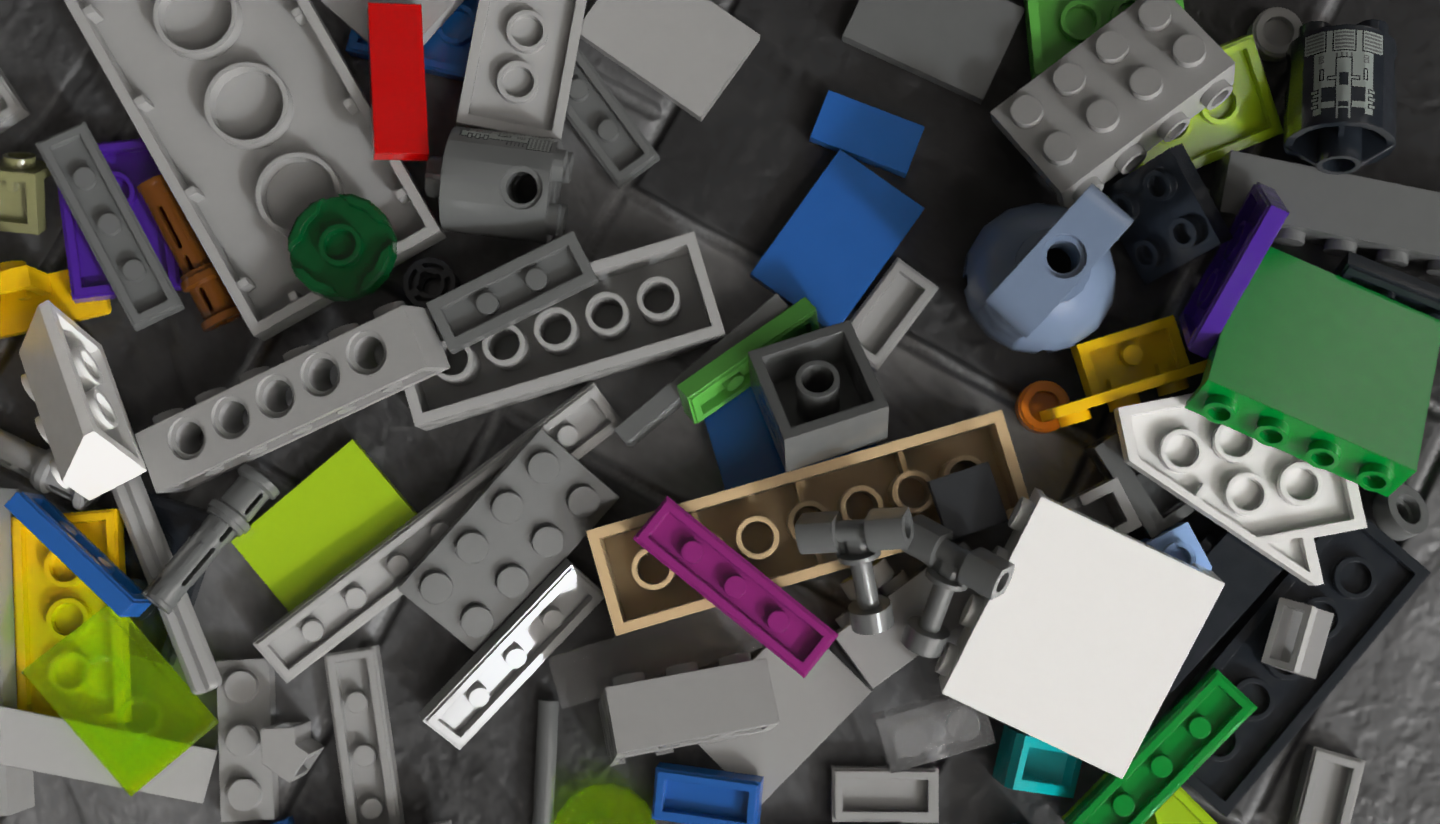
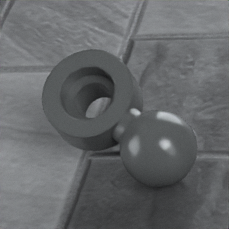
[1372,482,1429,541]

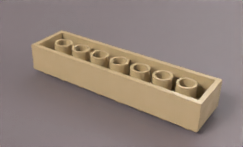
[586,410,1029,636]

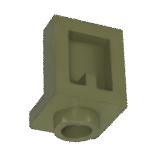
[0,152,52,235]

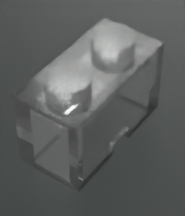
[871,694,996,773]

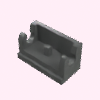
[1084,428,1194,539]

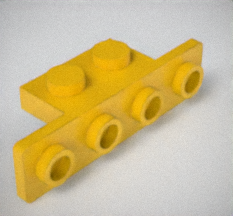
[0,261,112,339]
[1039,315,1208,428]

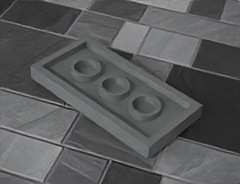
[397,426,620,653]

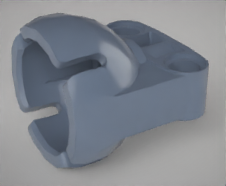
[963,183,1134,354]

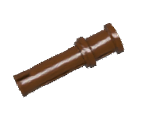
[137,174,242,332]

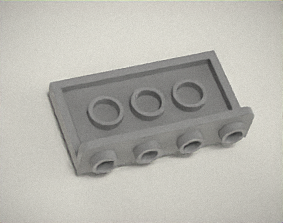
[990,0,1235,208]

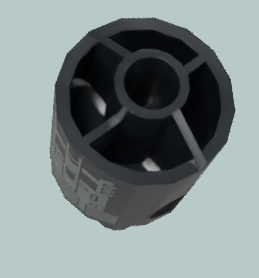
[1283,19,1397,175]

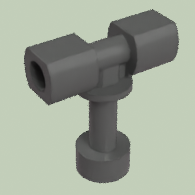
[795,507,914,635]
[901,514,1015,658]

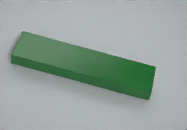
[1064,667,1258,824]

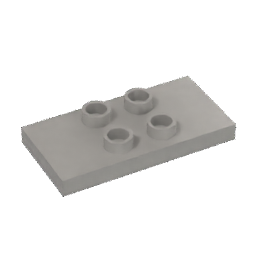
[64,0,447,341]

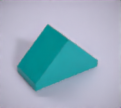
[992,725,1082,798]

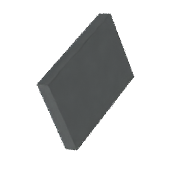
[841,0,1026,105]

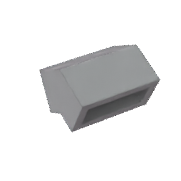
[1261,597,1334,679]
[260,721,325,783]

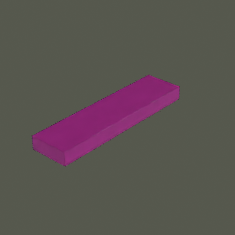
[633,496,838,678]

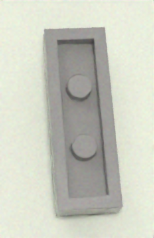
[216,658,280,822]

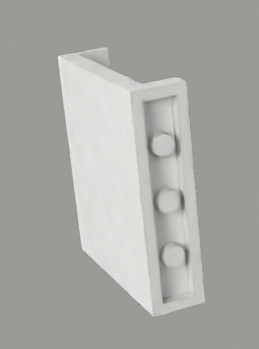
[935,487,1225,779]

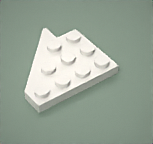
[1113,393,1368,586]

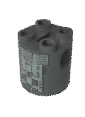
[425,126,574,244]

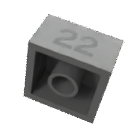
[748,320,889,472]

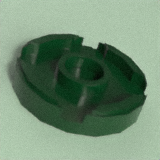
[288,194,397,301]

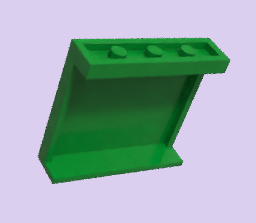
[1185,246,1440,497]

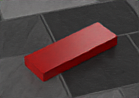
[367,2,429,161]

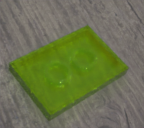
[21,605,219,797]

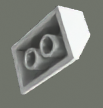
[19,300,147,501]

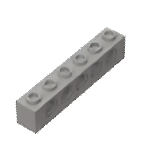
[135,301,451,493]

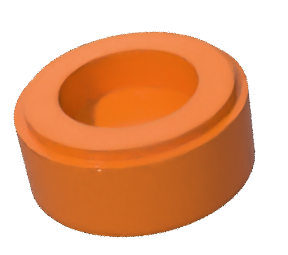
[1015,381,1070,434]

